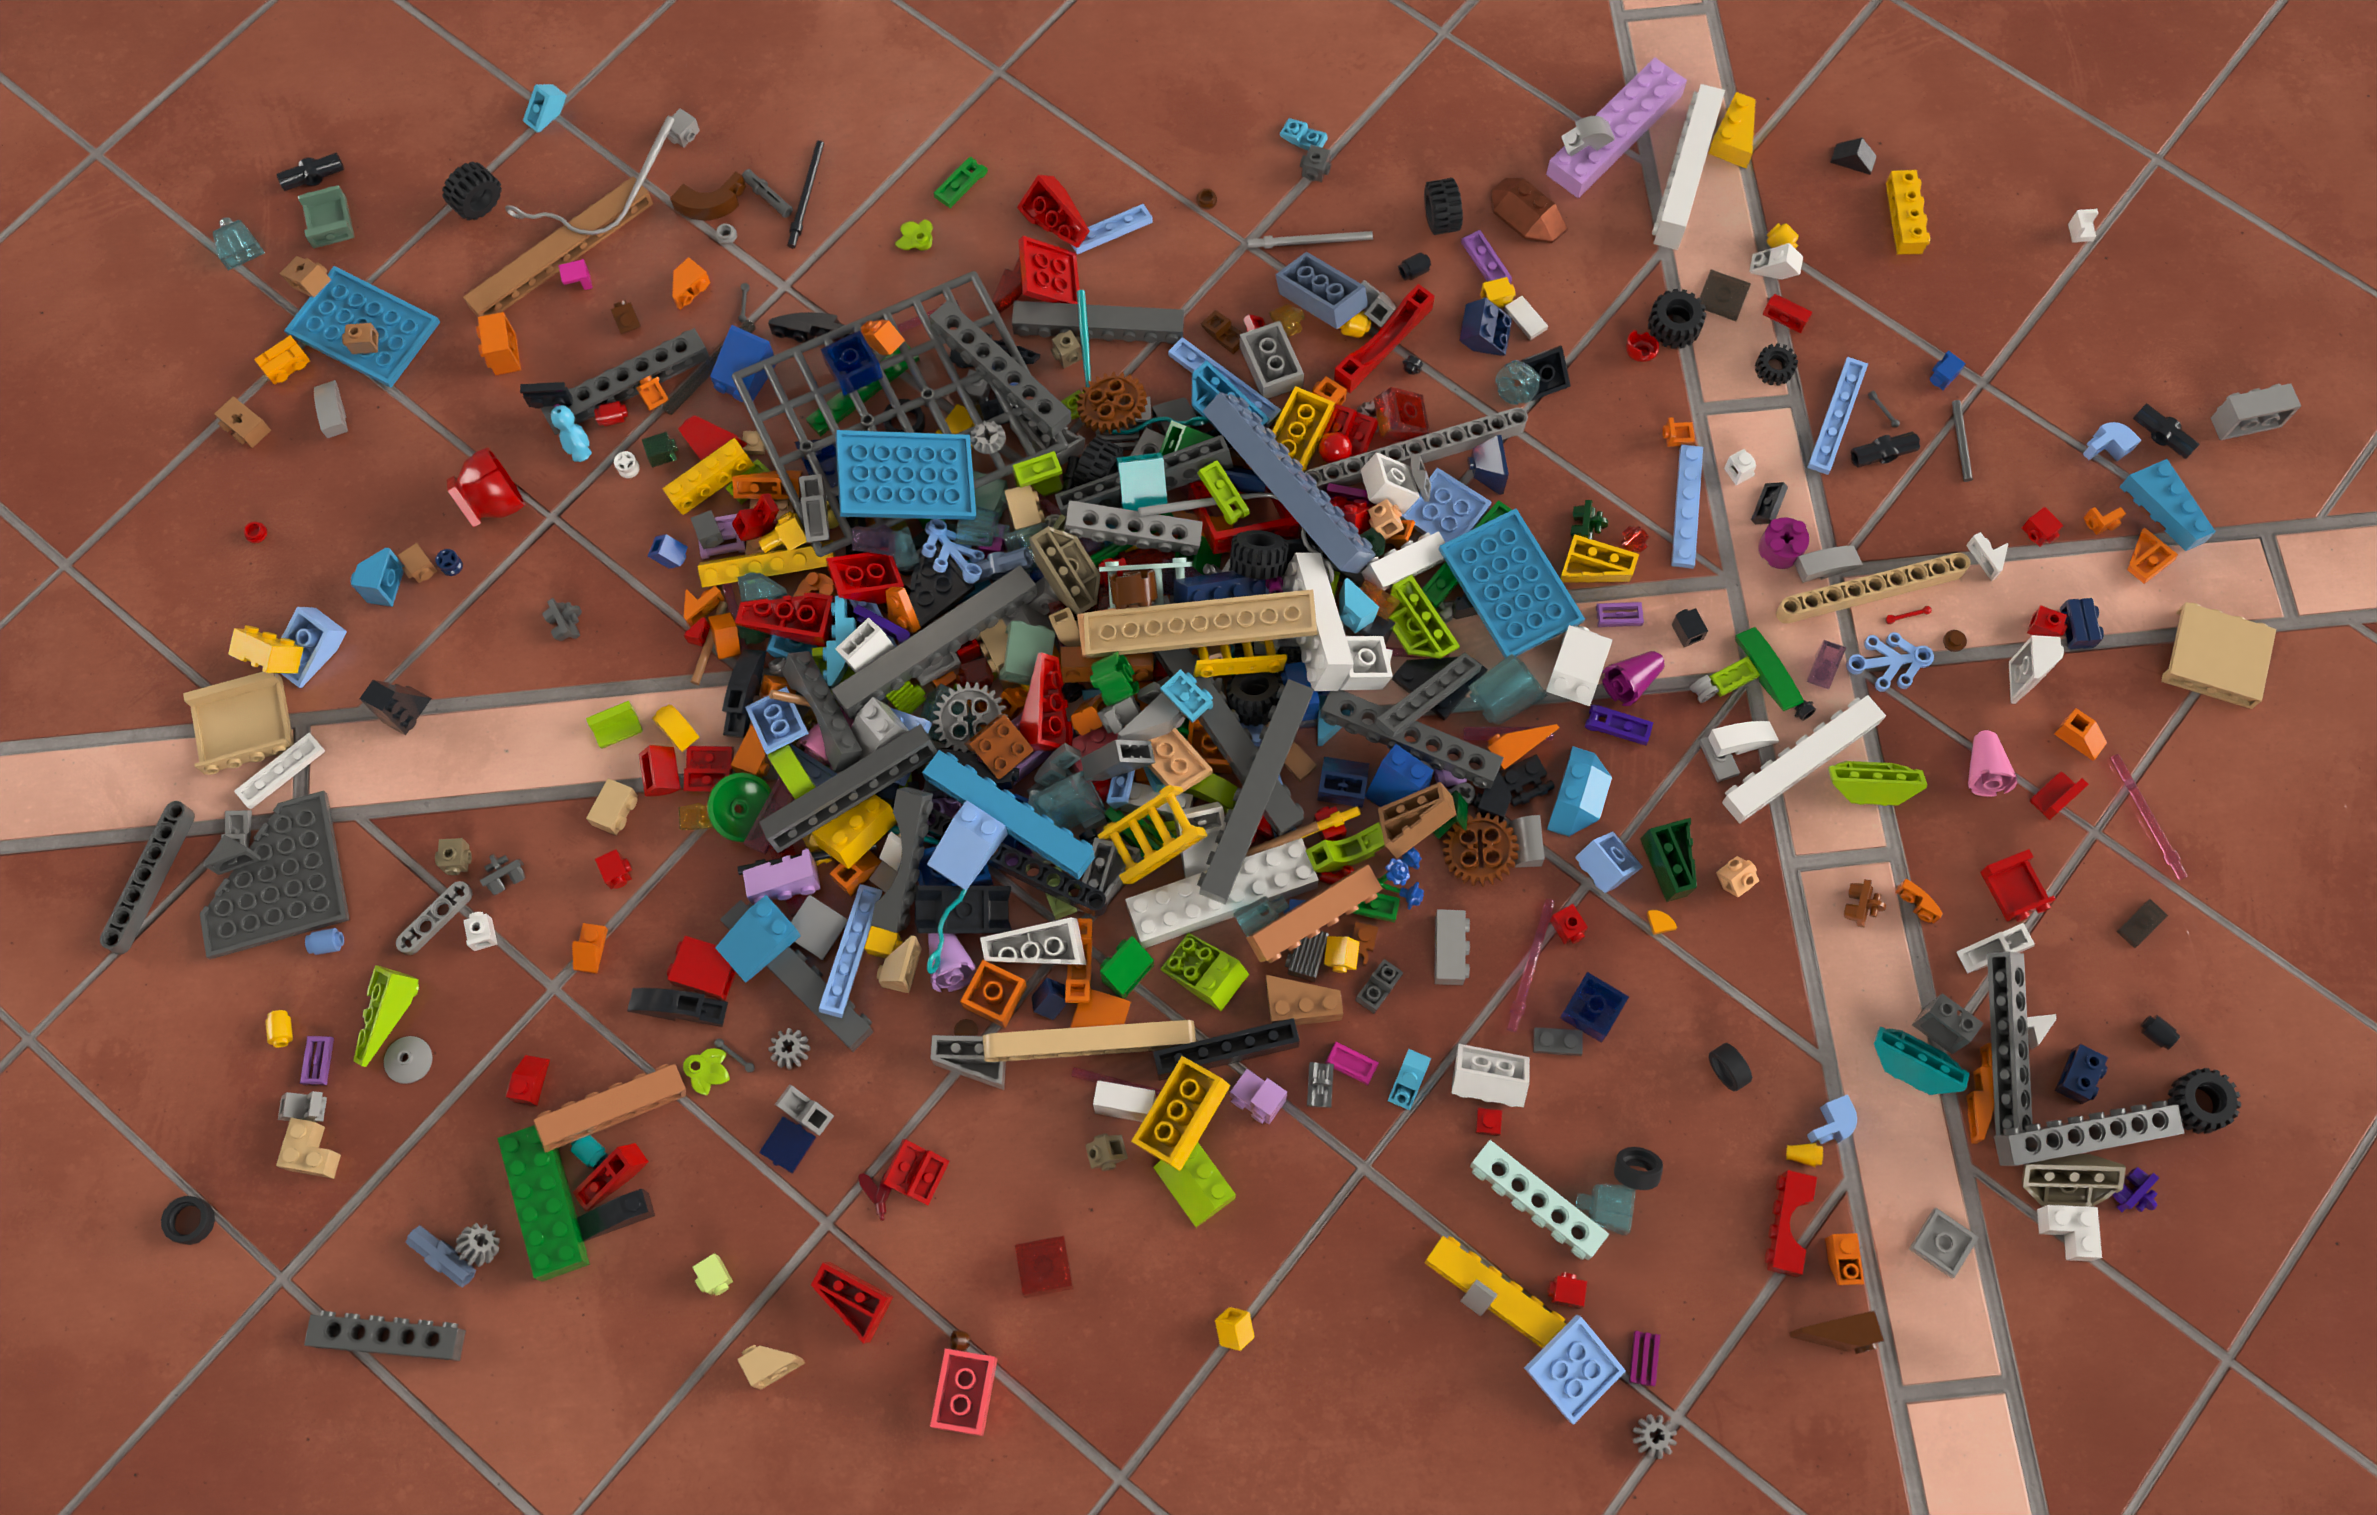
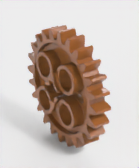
[1076,371,1148,435]
[1443,812,1519,887]

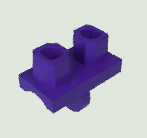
[2112,1167,2159,1212]

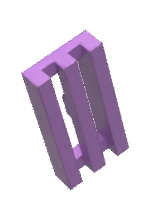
[1596,602,1644,627]
[300,1036,334,1085]

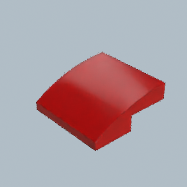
[1322,404,1379,457]
[683,746,734,792]
[881,1139,950,1206]

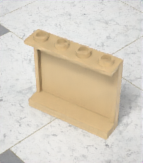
[2161,602,2276,709]
[183,671,294,775]

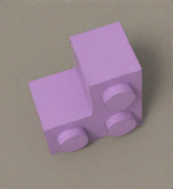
[1230,1069,1287,1124]

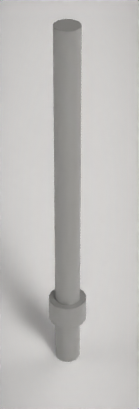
[1247,231,1373,249]

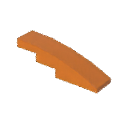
[1966,1043,1994,1144]

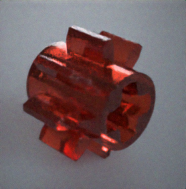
[1621,526,1649,553]

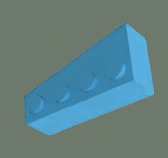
[2120,459,2216,551]

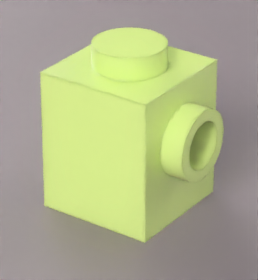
[693,1254,733,1296]

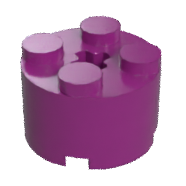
[1758,517,1809,569]

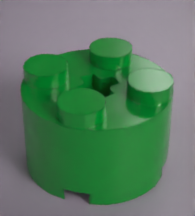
[1090,651,1140,706]

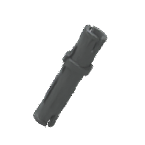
[742,169,793,218]

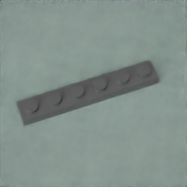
[1375,653,1482,739]

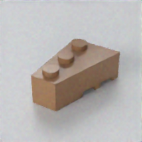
[1378,782,1456,859]
[1265,975,1343,1025]

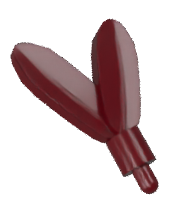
[858,1171,892,1221]

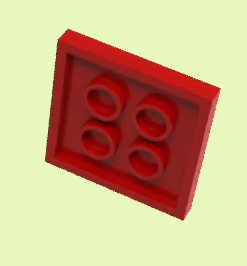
[1018,236,1080,304]

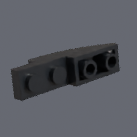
[768,312,858,345]
[722,649,766,738]
[627,988,728,1027]

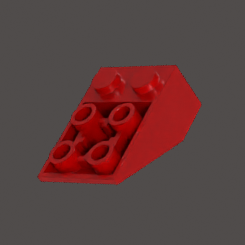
[1330,496,1375,537]

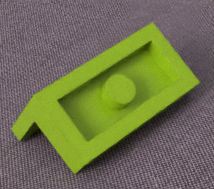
[586,701,643,749]

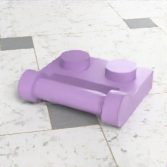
[698,514,746,560]

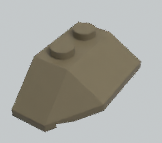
[1029,526,1100,615]
[2022,1154,2126,1207]

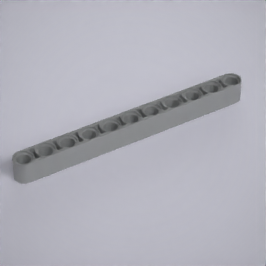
[1305,408,1528,493]

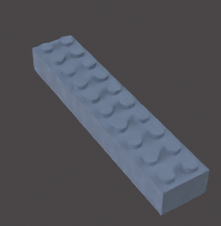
[1202,392,1376,574]

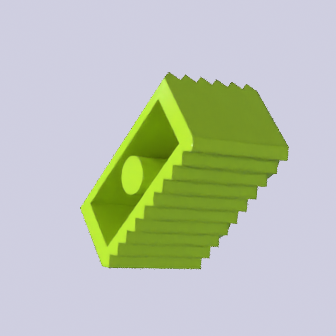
[886,680,926,714]

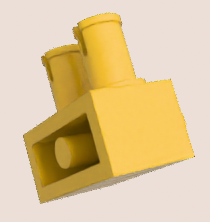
[758,511,806,553]

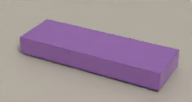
[1461,230,1512,283]

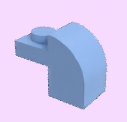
[2083,422,2141,461]
[1807,1094,1857,1144]

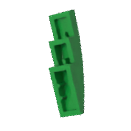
[1735,627,1804,712]

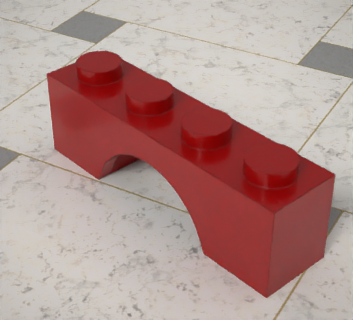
[1765,1170,1817,1277]

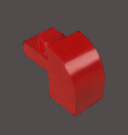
[732,493,779,541]

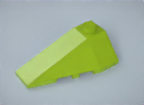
[354,965,419,1067]

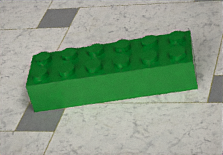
[497,1125,590,1282]

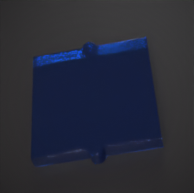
[759,1117,816,1174]

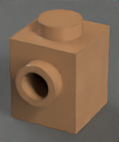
[342,323,379,354]
[398,543,437,583]

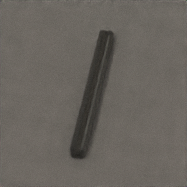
[662,320,756,415]

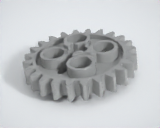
[933,682,1009,754]

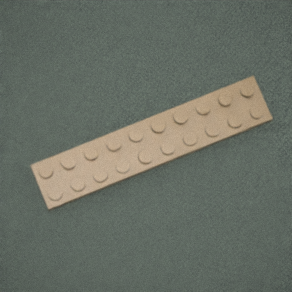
[1084,589,1317,658]

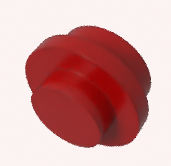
[244,522,267,543]

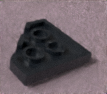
[910,543,975,629]
[1392,656,1488,721]

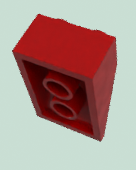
[825,549,904,604]

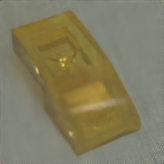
[678,803,714,830]

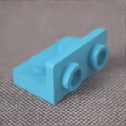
[1160,669,1213,723]

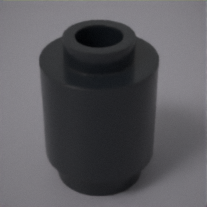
[1398,252,1431,280]
[2141,1015,2180,1050]

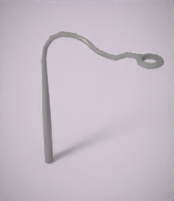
[505,116,675,235]
[1138,493,1334,583]

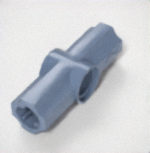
[973,547,1033,584]
[405,1225,477,1287]

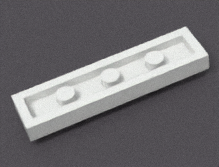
[234,733,325,810]

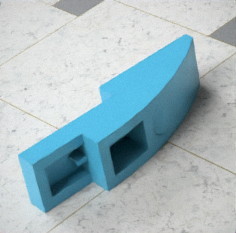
[823,596,857,689]

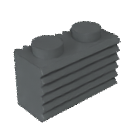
[1285,931,1329,982]

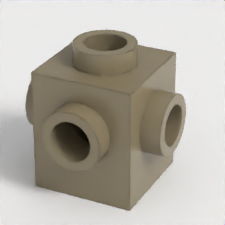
[1051,330,1082,368]
[435,838,472,875]
[1085,1134,1128,1171]

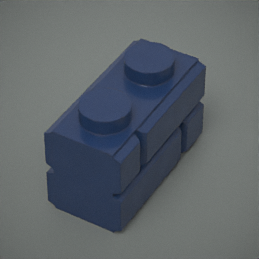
[2060,598,2104,650]

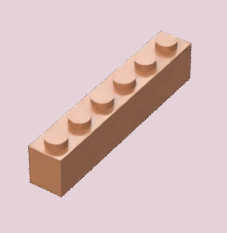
[1246,864,1383,963]
[534,1064,686,1153]

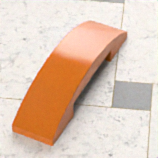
[1065,918,1093,1003]

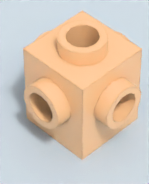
[1368,499,1404,540]
[1716,856,1759,897]

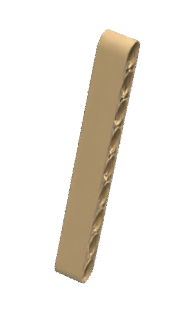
[1776,553,1970,624]
[982,1020,1196,1062]

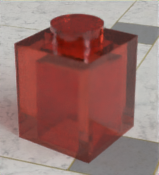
[956,658,994,689]

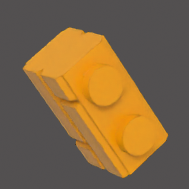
[254,335,310,385]

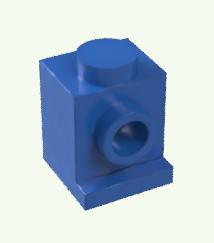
[1930,350,1966,390]

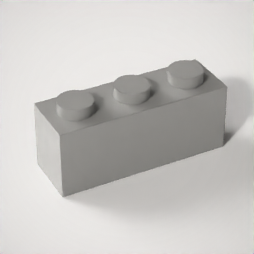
[1434,909,1470,985]

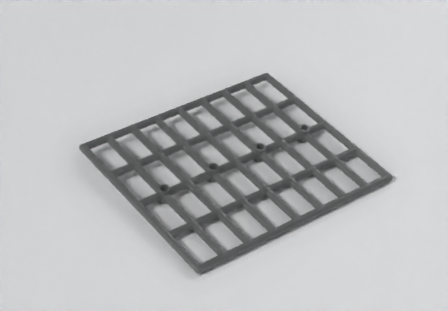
[732,271,1068,557]

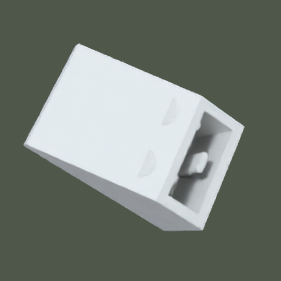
[1173,802,1226,878]

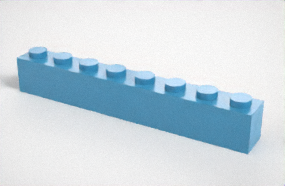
[922,750,1095,880]

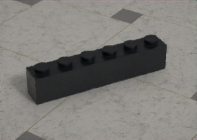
[1153,1018,1300,1081]

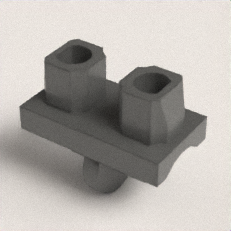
[542,598,582,641]
[480,854,526,895]
[1307,1062,1334,1108]

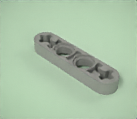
[396,881,473,955]

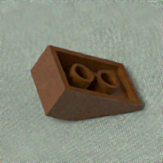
[1789,1310,1884,1354]

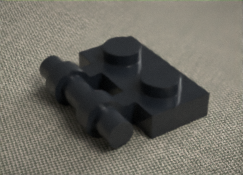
[1499,754,1555,807]

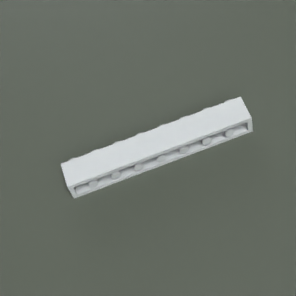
[1722,695,1886,824]

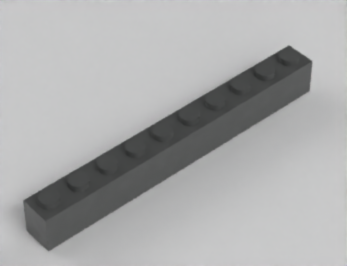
[831,565,1038,719]
[1153,648,1304,837]
[1197,679,1314,905]

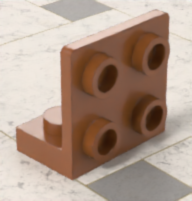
[964,714,1033,779]

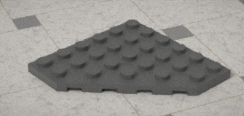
[200,791,350,960]

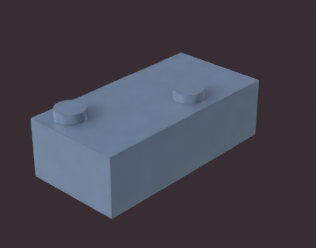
[1276,252,1368,329]

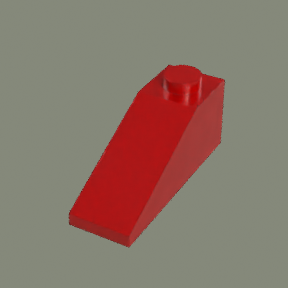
[572,1143,649,1212]

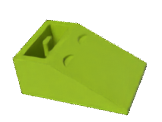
[1160,933,1249,1011]

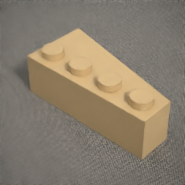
[976,619,1021,690]

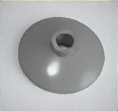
[384,1036,432,1084]

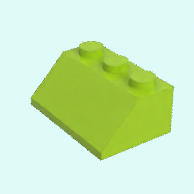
[1153,1142,1236,1227]

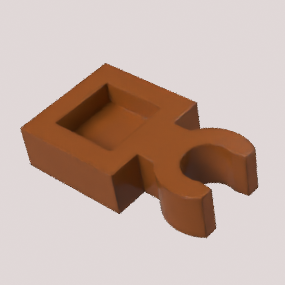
[1352,922,1379,966]

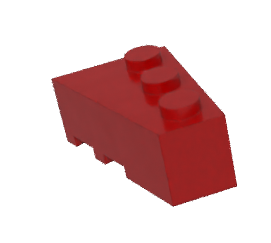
[811,1262,893,1344]

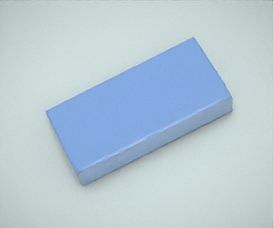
[1106,770,1135,809]

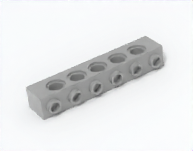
[1064,500,1203,556]

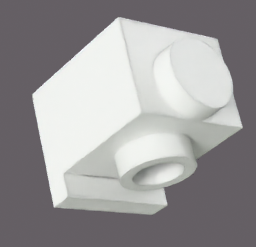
[1724,449,1756,485]
[463,912,498,951]

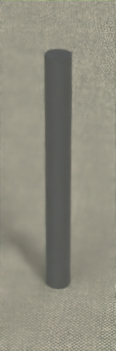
[1952,400,1973,482]

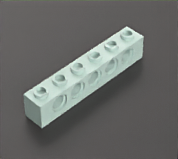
[1470,1140,1609,1260]

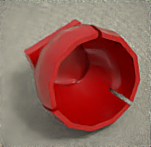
[447,447,526,528]

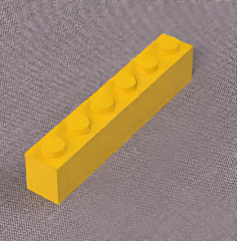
[698,540,836,588]
[1424,1236,1567,1349]

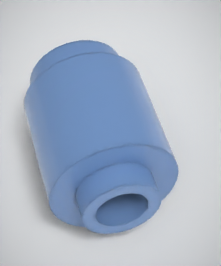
[305,928,344,955]

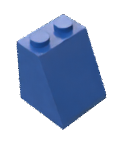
[710,325,776,402]
[1365,744,1434,807]

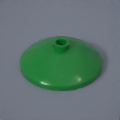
[707,773,777,842]

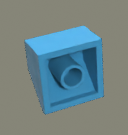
[351,548,404,607]

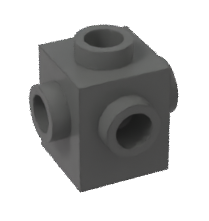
[1300,145,1331,182]

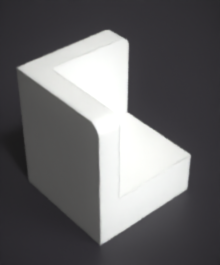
[2068,209,2098,242]

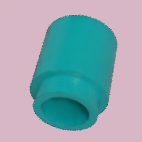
[571,1135,608,1169]

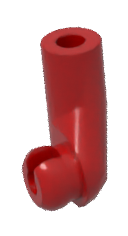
[1319,865,1354,885]

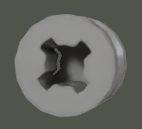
[1690,675,1719,703]

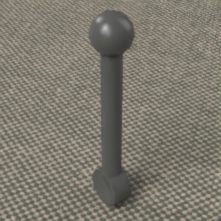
[738,283,750,323]
[1868,391,1900,428]
[714,1038,755,1073]

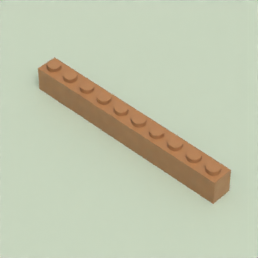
[463,176,653,317]

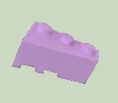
[743,849,821,904]

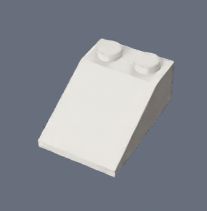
[1546,625,1613,706]

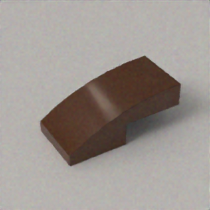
[1201,310,1243,354]

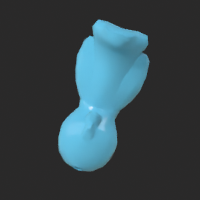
[550,404,592,462]

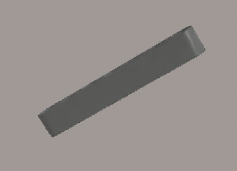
[100,801,195,955]

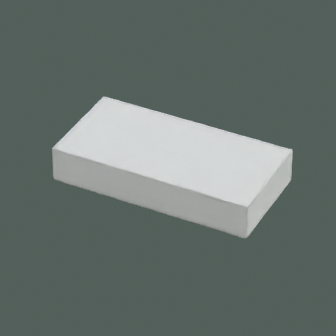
[1504,296,1548,340]

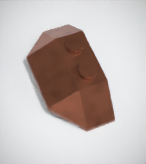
[1491,178,1567,243]

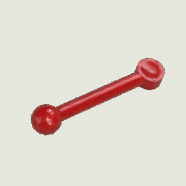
[1886,606,1932,624]

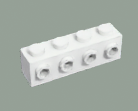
[1361,531,1445,595]

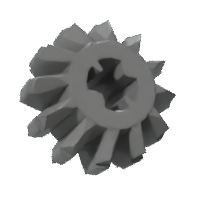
[768,1028,810,1070]
[455,1223,500,1267]
[1633,1414,1677,1459]

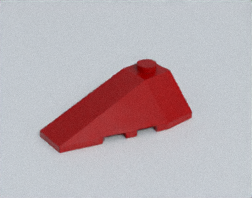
[1017,175,1090,248]
[735,592,834,647]
[1020,653,1073,751]

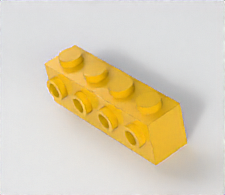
[1886,170,1930,255]
[662,438,754,515]

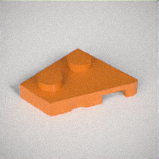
[2127,528,2178,584]
[885,587,921,632]

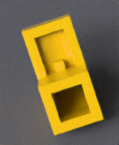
[652,704,700,751]

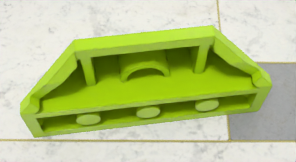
[1385,575,1460,659]
[1828,761,1927,806]

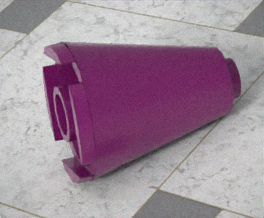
[1602,651,1665,706]

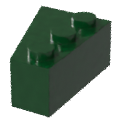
[1640,818,1697,902]

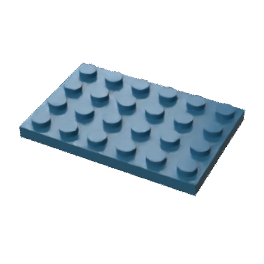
[284,266,440,388]
[835,430,976,520]
[1438,509,1585,661]

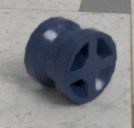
[435,549,463,576]

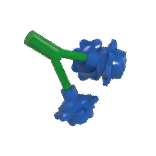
[1377,847,1424,910]

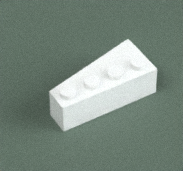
[980,917,1087,965]

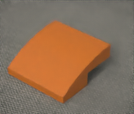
[1070,989,1131,1028]

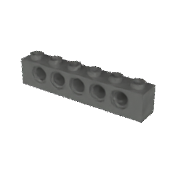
[304,1311,466,1361]

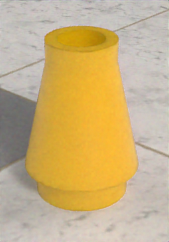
[1786,1143,1823,1167]

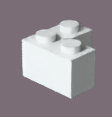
[2037,1205,2102,1261]

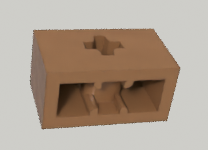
[279,256,331,297]
[214,396,271,448]

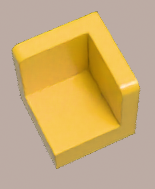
[1215,1307,1254,1351]

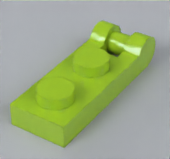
[1197,460,1250,525]

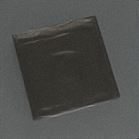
[1700,270,1751,321]

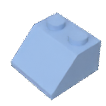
[1575,832,1643,893]

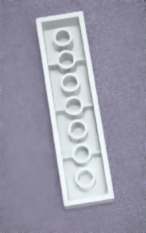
[1652,84,1725,250]
[1125,838,1318,949]

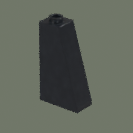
[923,748,1020,799]

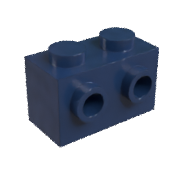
[2054,1044,2108,1104]

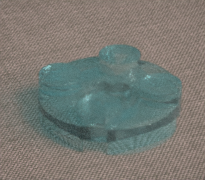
[1495,360,1540,405]

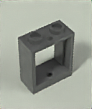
[1912,993,1984,1054]

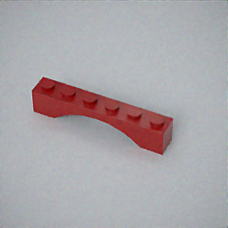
[1334,283,1435,393]

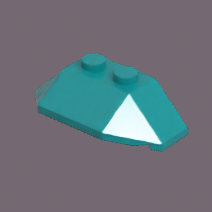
[1874,1027,1970,1095]

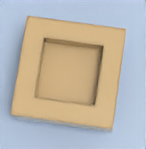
[743,431,765,455]

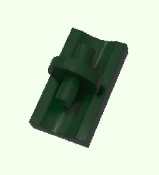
[1571,500,1608,540]

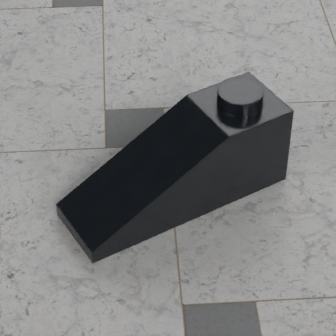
[577,1188,655,1241]

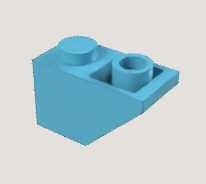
[1388,1049,1431,1110]

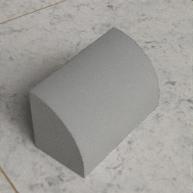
[1509,815,1545,868]

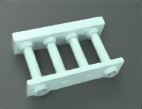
[1099,558,1192,609]

